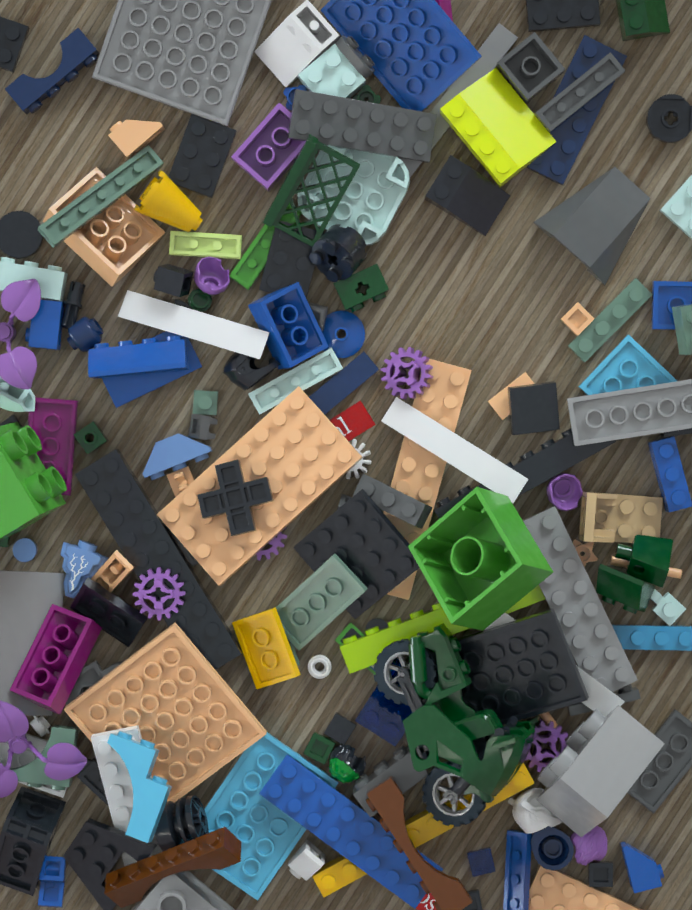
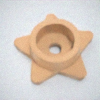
[573,539,598,567]

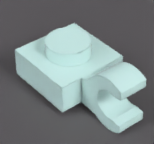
[650,589,686,626]

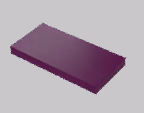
[28,397,78,496]

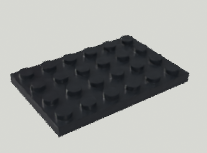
[433,609,589,725]

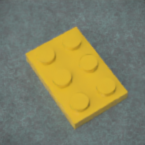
[232,607,301,689]

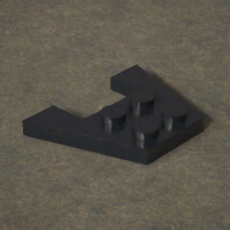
[63,818,158,910]

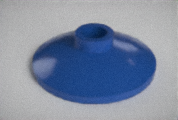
[322,311,365,358]

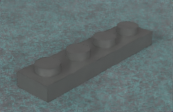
[535,52,625,133]

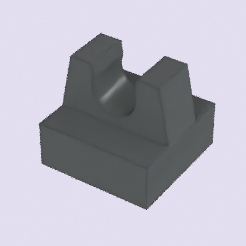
[188,414,218,440]

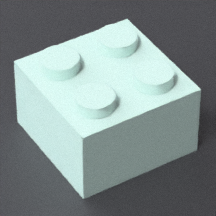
[298,44,366,99]

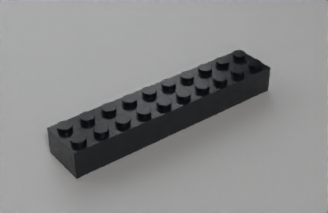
[75,449,242,670]

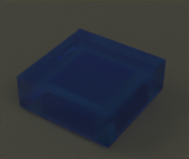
[467,847,496,877]

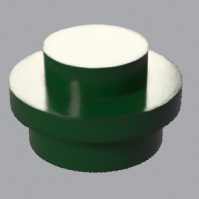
[188,289,212,312]

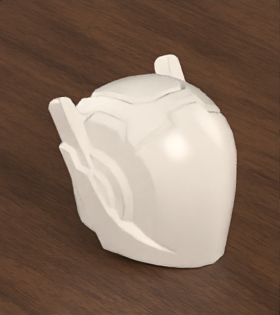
[508,788,562,834]

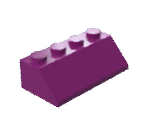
[10,604,102,715]

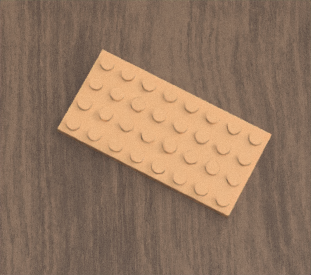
[157,386,363,586]

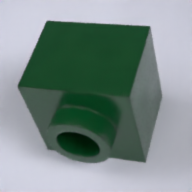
[74,421,109,454]

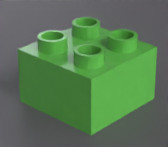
[0,422,67,540]
[408,487,553,630]

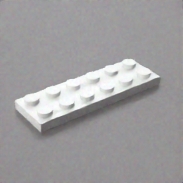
[91,725,162,866]

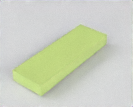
[169,231,242,260]

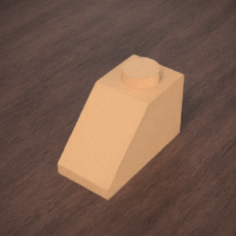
[108,120,165,159]

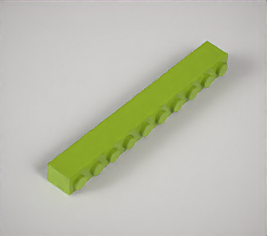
[340,585,545,674]

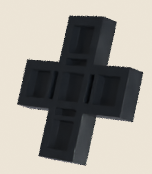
[197,460,274,536]

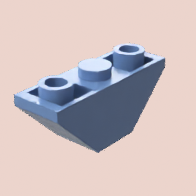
[143,433,212,480]

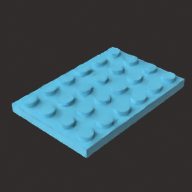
[204,732,339,901]

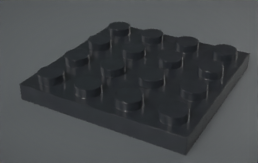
[293,489,420,619]

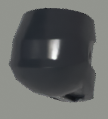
[223,352,281,391]

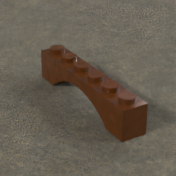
[366,776,472,910]
[104,827,241,908]

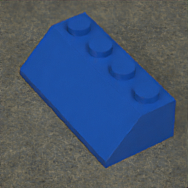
[88,336,189,379]

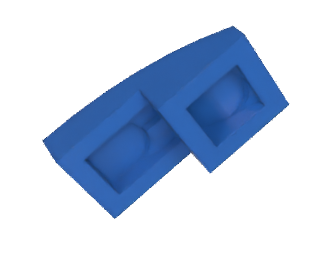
[38,856,66,908]

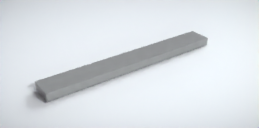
[399,23,518,178]

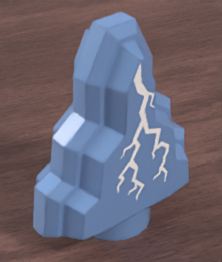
[61,540,108,598]

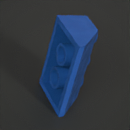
[248,282,329,370]

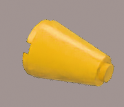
[134,170,203,232]

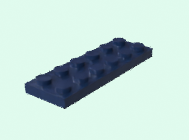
[526,35,627,185]

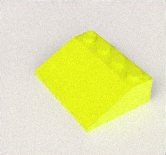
[440,68,556,187]

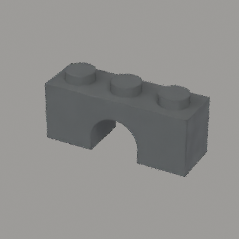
[353,474,433,529]

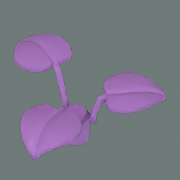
[0,279,41,389]
[0,701,87,798]

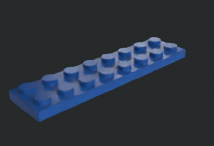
[259,754,443,909]

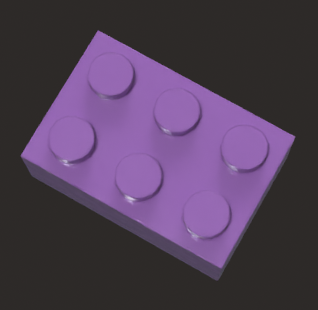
[231,103,306,192]

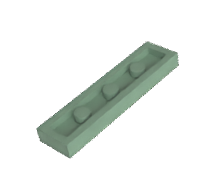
[568,278,653,363]

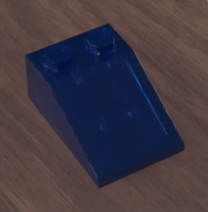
[355,657,412,747]

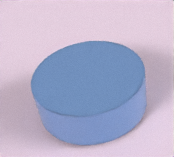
[13,538,38,562]

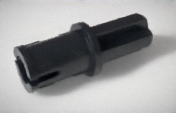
[61,281,86,329]

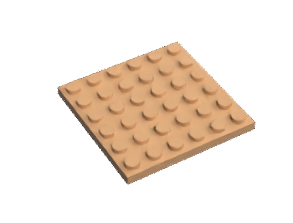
[64,622,267,803]

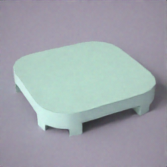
[297,145,410,246]

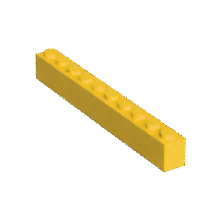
[312,763,535,898]

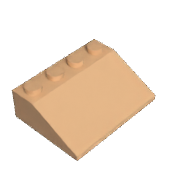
[43,167,166,287]

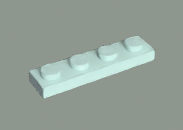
[248,348,343,415]

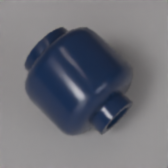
[67,317,104,352]

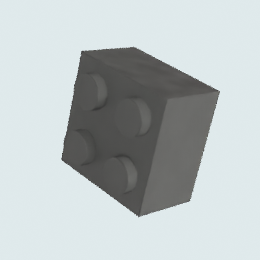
[496,32,565,104]

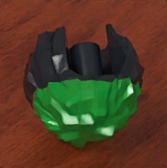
[329,744,367,783]

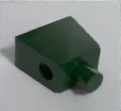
[615,535,673,588]

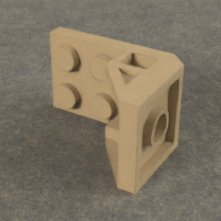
[578,492,663,543]

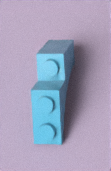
[107,731,172,843]

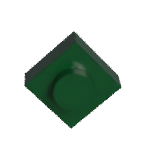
[303,731,335,765]

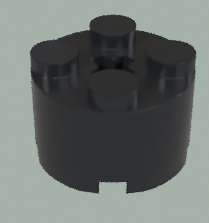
[309,224,367,282]

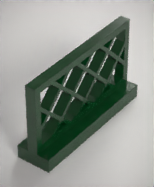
[263,134,360,247]

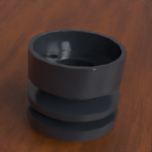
[155,795,209,851]

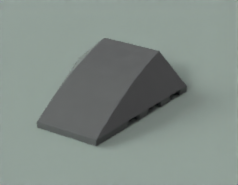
[533,167,650,286]

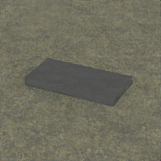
[627,709,692,814]

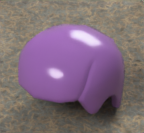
[194,257,230,295]
[546,472,583,511]

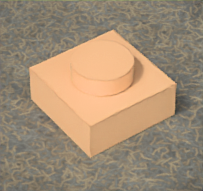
[560,302,594,336]

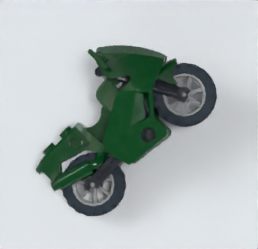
[374,623,541,827]

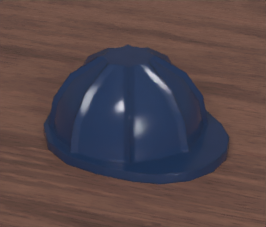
[531,826,574,870]

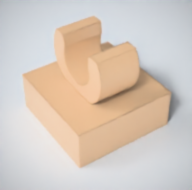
[167,466,195,497]

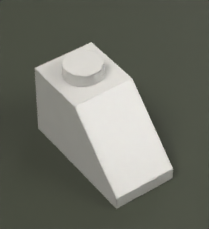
[288,840,325,881]

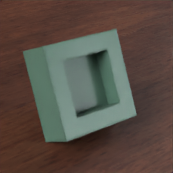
[193,390,218,415]

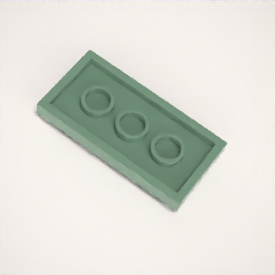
[276,554,368,651]

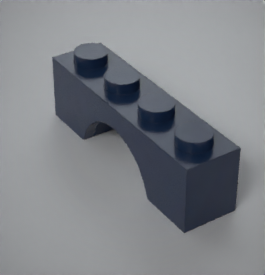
[5,28,99,115]

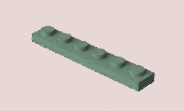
[38,145,164,248]

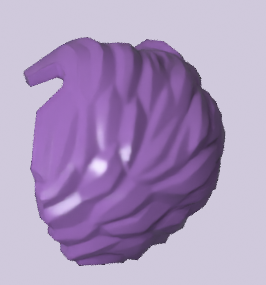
[570,825,608,866]

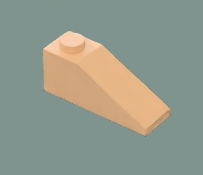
[91,550,134,592]

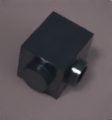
[153,264,194,297]

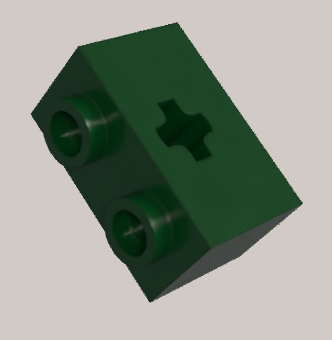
[334,264,389,313]

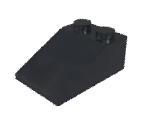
[425,155,510,236]

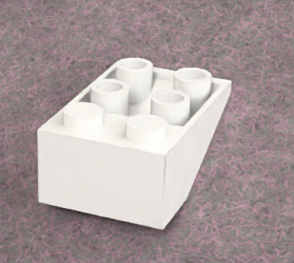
[254,0,339,88]

